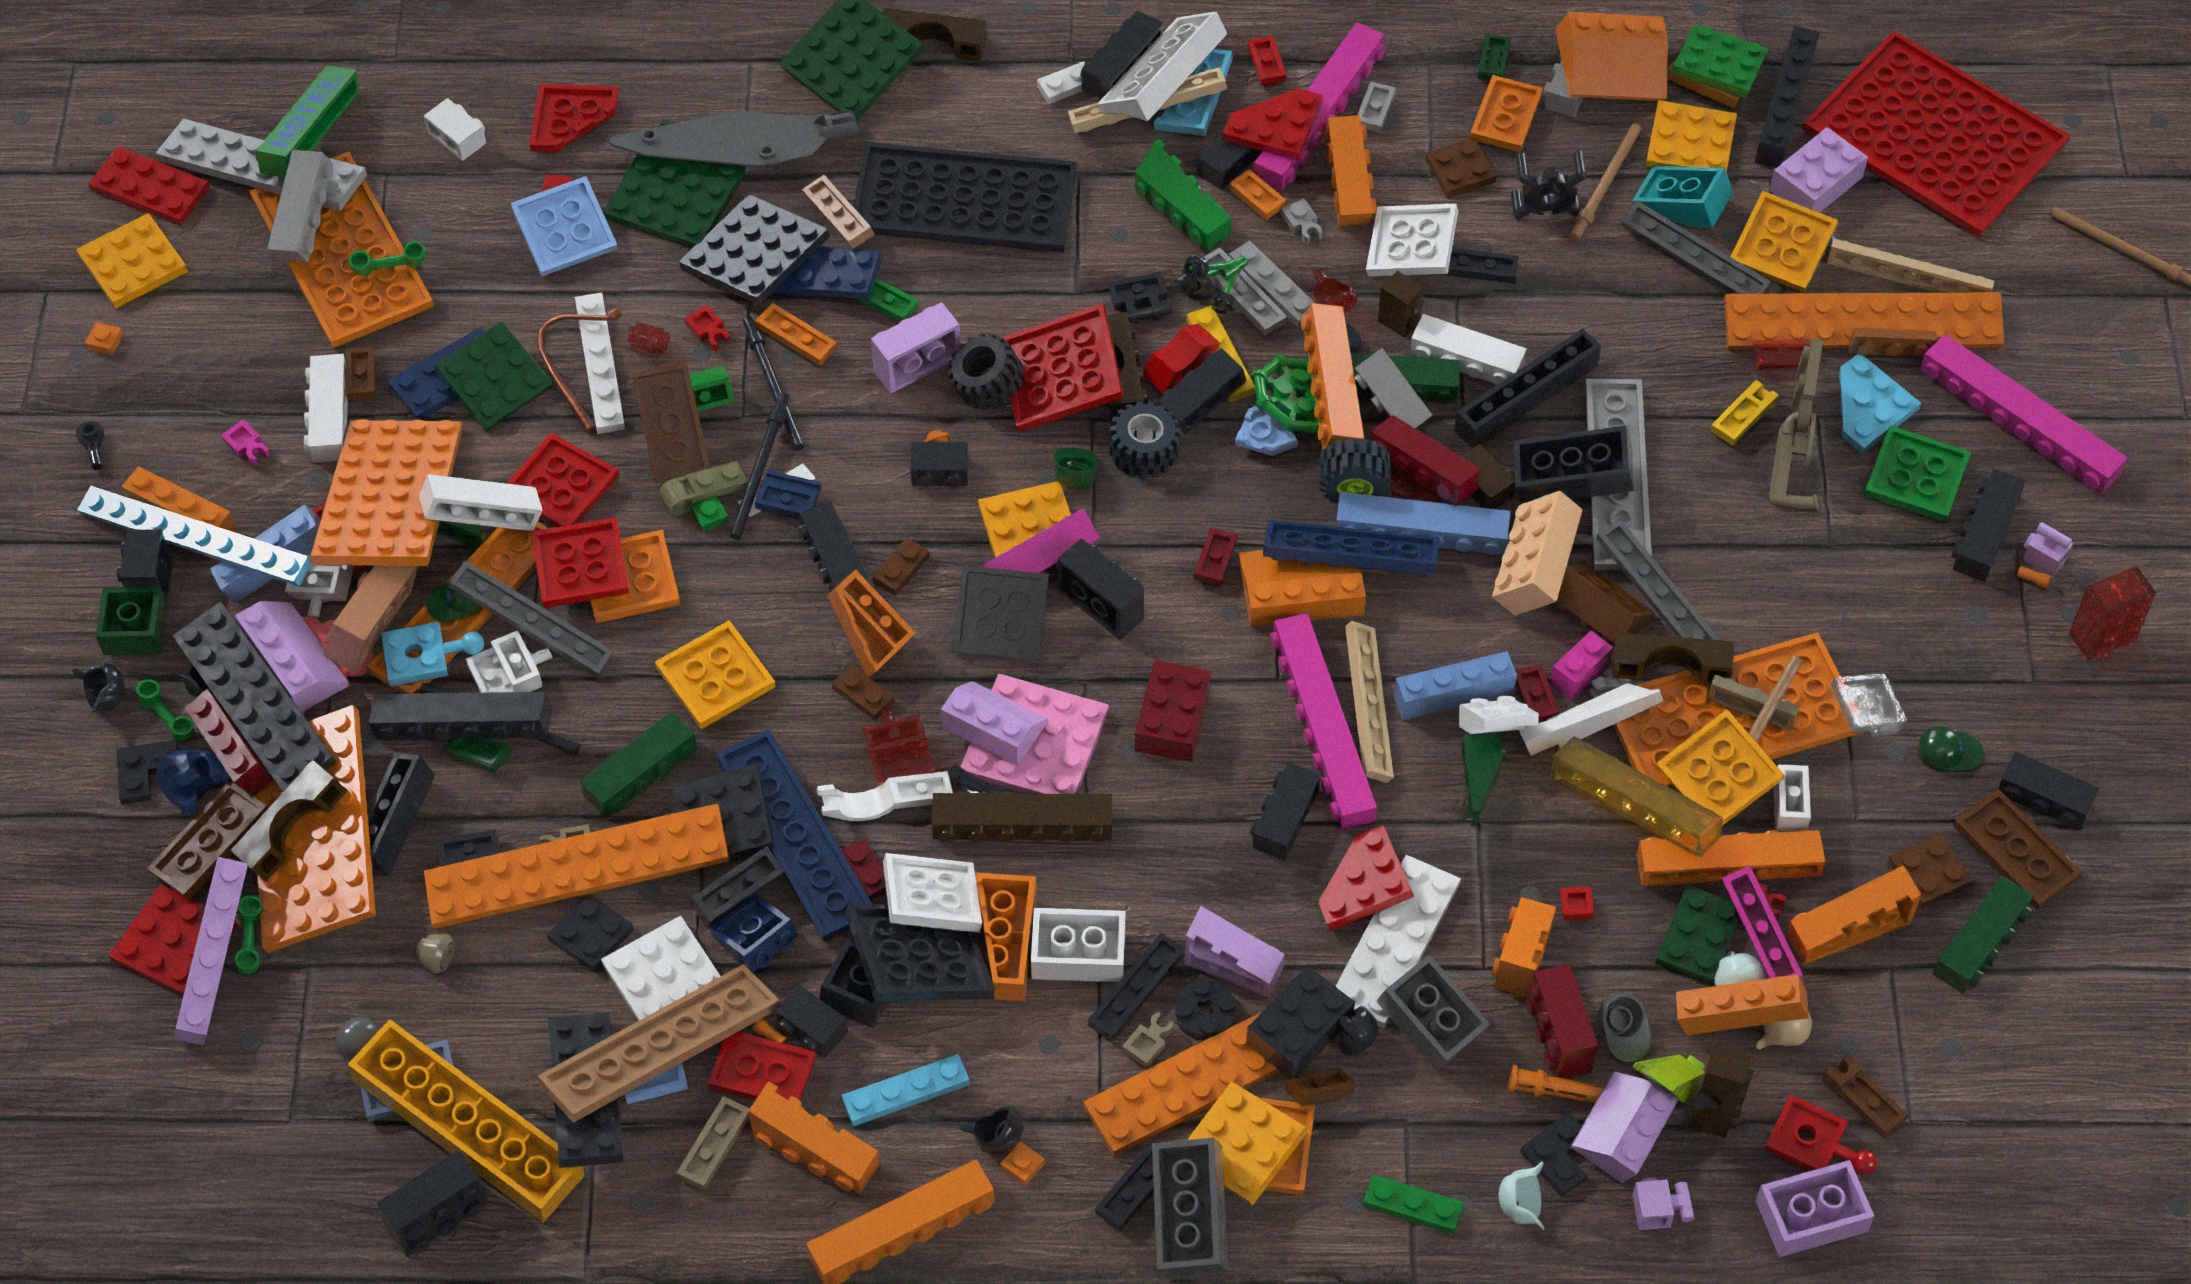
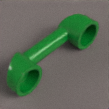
[348,241,426,276]
[136,679,195,741]
[234,895,262,974]

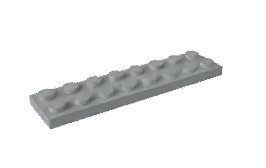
[155,119,367,211]
[1585,379,1652,571]

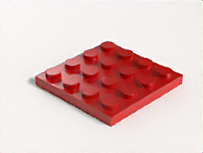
[1003,303,1124,432]

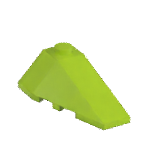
[1633,1054,1705,1106]

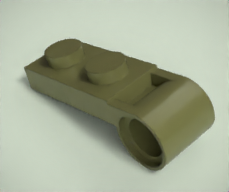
[659,461,748,516]

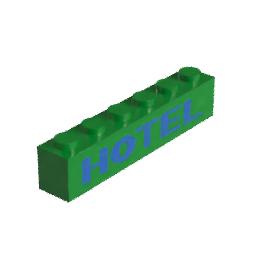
[255,65,359,178]

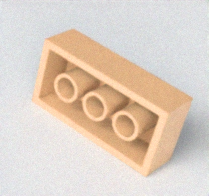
[1492,491,1583,616]

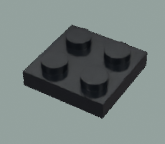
[547,894,634,973]

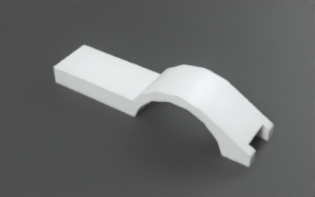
[817,771,953,821]

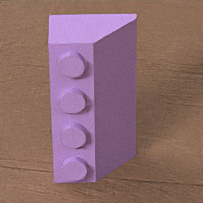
[235,601,349,712]

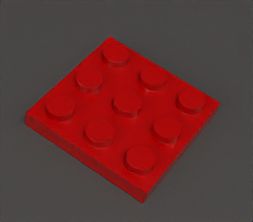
[506,433,620,527]
[532,517,630,608]
[108,884,238,996]

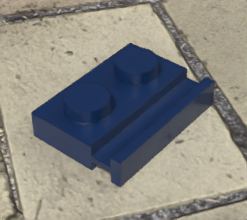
[755,470,822,519]

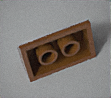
[1556,565,1656,646]

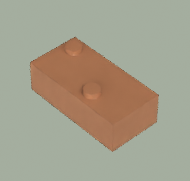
[324,566,419,673]

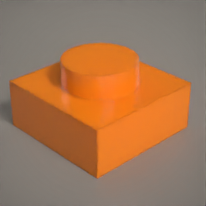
[85,322,123,355]
[1000,1141,1045,1186]

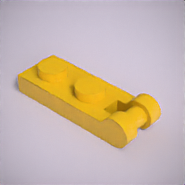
[1710,380,1780,446]

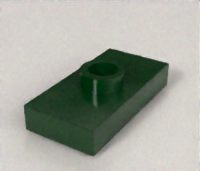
[1477,34,1511,81]
[445,738,511,774]

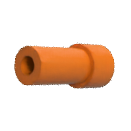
[2017,566,2052,589]
[752,1018,787,1044]

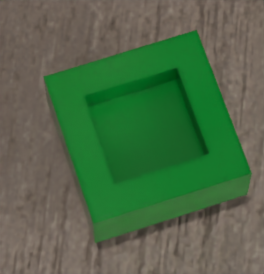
[691,495,729,533]

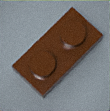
[345,347,376,400]
[872,537,930,596]
[832,664,895,721]
[1285,1067,1355,1106]

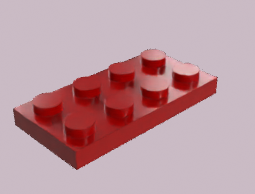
[88,146,210,226]

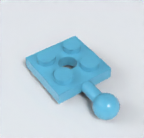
[381,622,484,687]

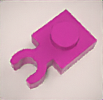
[221,419,270,466]

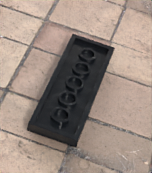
[548,1012,623,1168]

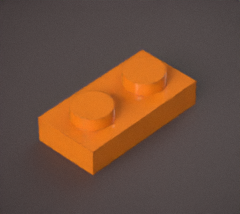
[1229,169,1286,221]

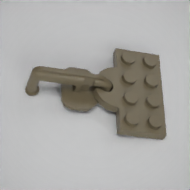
[1769,338,1823,511]

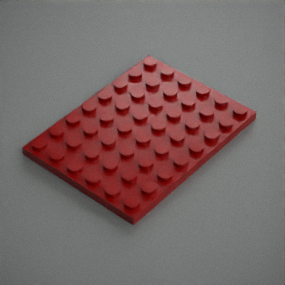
[1802,31,2071,238]

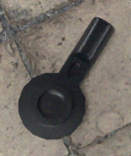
[76,421,104,470]

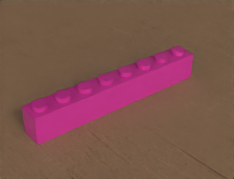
[1254,22,1386,192]
[1920,334,2128,494]
[1270,613,1377,830]

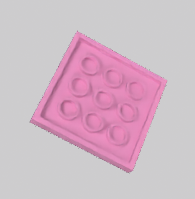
[961,674,1109,794]

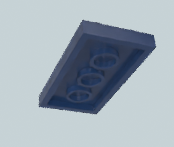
[772,247,882,299]
[387,327,486,420]

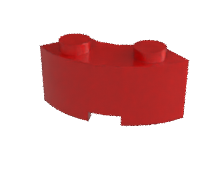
[1143,323,1221,394]

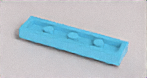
[842,1054,970,1127]

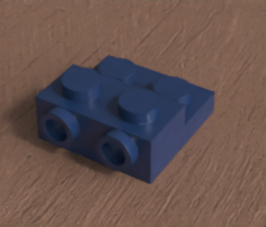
[710,894,798,972]

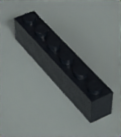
[1755,26,1820,168]
[1454,329,1601,448]
[369,692,553,741]

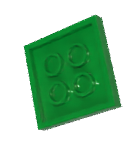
[1671,24,1769,99]
[1864,426,1971,523]

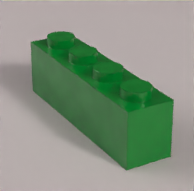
[1135,138,1231,252]

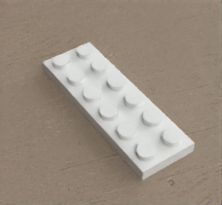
[1335,855,1461,1029]

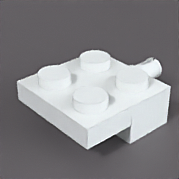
[285,553,354,619]
[466,630,552,693]
[1459,696,1539,734]

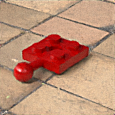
[1764,1094,1878,1175]

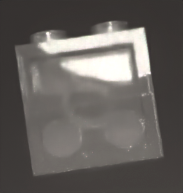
[1830,673,1907,737]

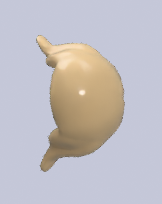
[1756,1012,1812,1049]

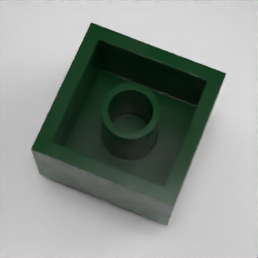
[96,587,168,655]

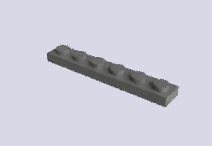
[1621,200,1772,294]
[1596,519,1720,640]
[448,560,614,677]

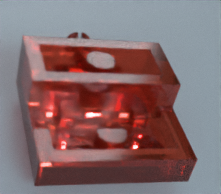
[862,709,935,787]

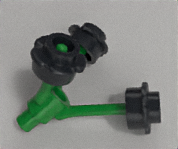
[1179,255,1248,315]

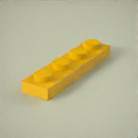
[1187,306,1255,403]

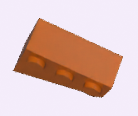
[827,570,916,677]
[1491,897,1556,998]

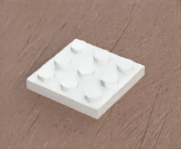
[1366,204,1458,276]
[883,853,982,932]
[601,916,721,1021]

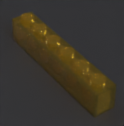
[1551,736,1723,858]

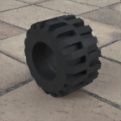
[947,333,1024,410]

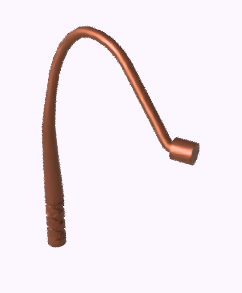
[537,307,622,434]

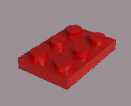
[708,1032,817,1101]

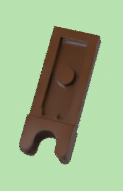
[1822,1054,1908,1138]

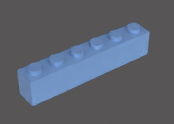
[1336,492,1510,555]

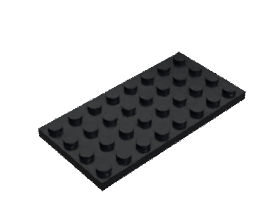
[853,142,1077,252]

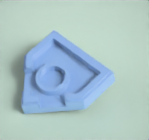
[1235,406,1298,456]

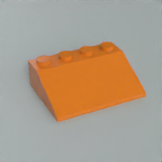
[1555,11,1668,101]
[1238,550,1366,627]

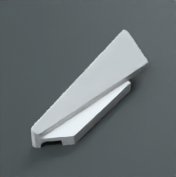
[1519,683,1664,756]

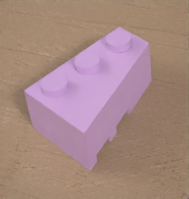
[1185,906,1284,998]

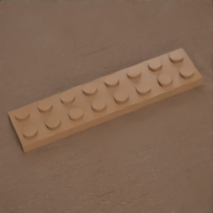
[538,964,780,1123]

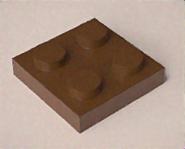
[1425,137,1496,198]
[1888,833,1974,909]

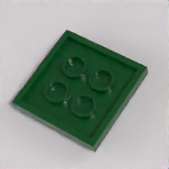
[435,321,553,432]

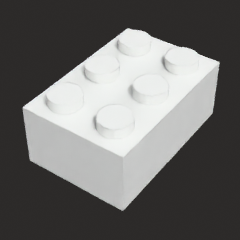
[1031,908,1126,982]

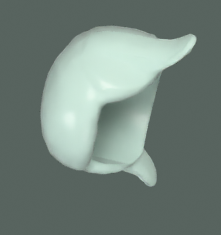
[1715,951,1766,986]
[1498,1162,1544,1230]

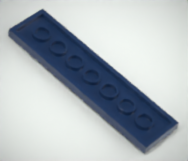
[716,729,873,942]

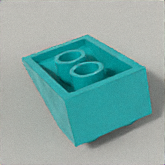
[1632,166,1734,228]

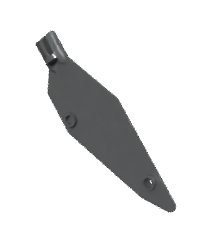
[610,109,860,167]

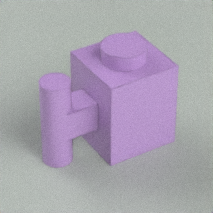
[2023,522,2073,578]
[1632,1178,1694,1230]

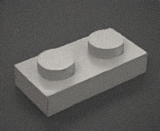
[1357,81,1396,133]

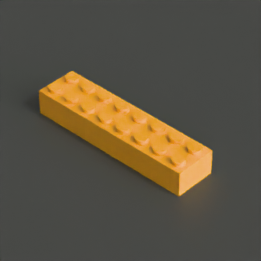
[348,1019,584,1223]

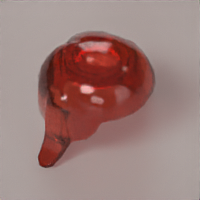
[1312,269,1357,314]

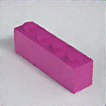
[981,508,1100,574]
[1722,866,1805,982]

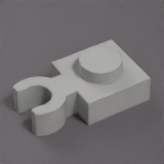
[1280,199,1322,245]

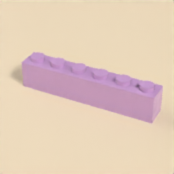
[173,857,248,1046]

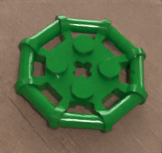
[1251,354,1319,435]

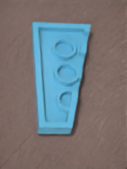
[1153,49,1233,136]

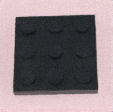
[953,565,1050,661]
[672,763,775,871]

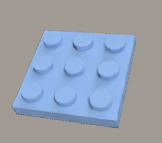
[510,176,617,277]

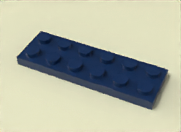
[1263,520,1439,575]

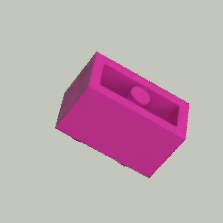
[1550,631,1613,701]

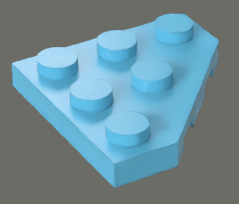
[1839,353,1921,454]

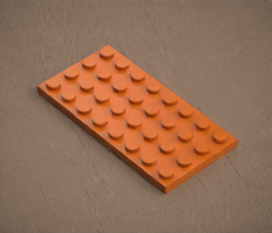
[249,151,434,349]
[310,419,463,566]
[1613,632,1866,797]
[254,705,376,953]

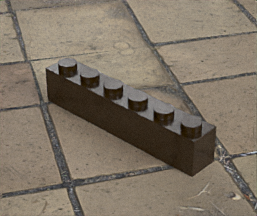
[932,793,1112,842]

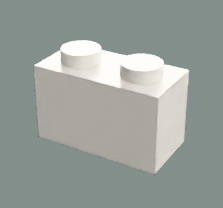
[424,98,486,161]
[1773,765,1811,832]

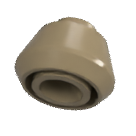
[416,934,455,974]

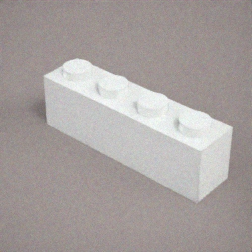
[1410,314,1527,385]
[304,354,348,463]
[419,474,543,531]

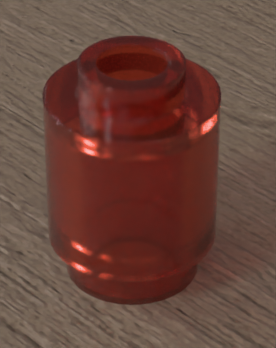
[627,322,670,355]

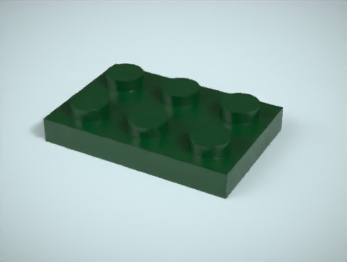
[1655,885,1740,986]

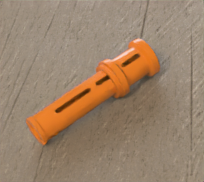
[1508,1064,1605,1104]

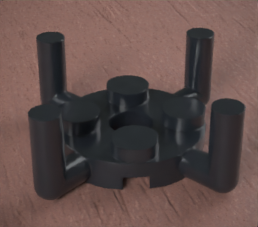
[1511,150,1587,219]

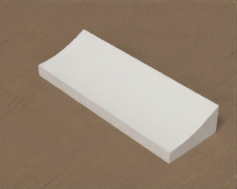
[1097,11,1227,121]

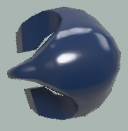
[157,750,231,815]

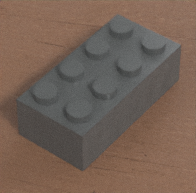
[1152,1137,1228,1277]

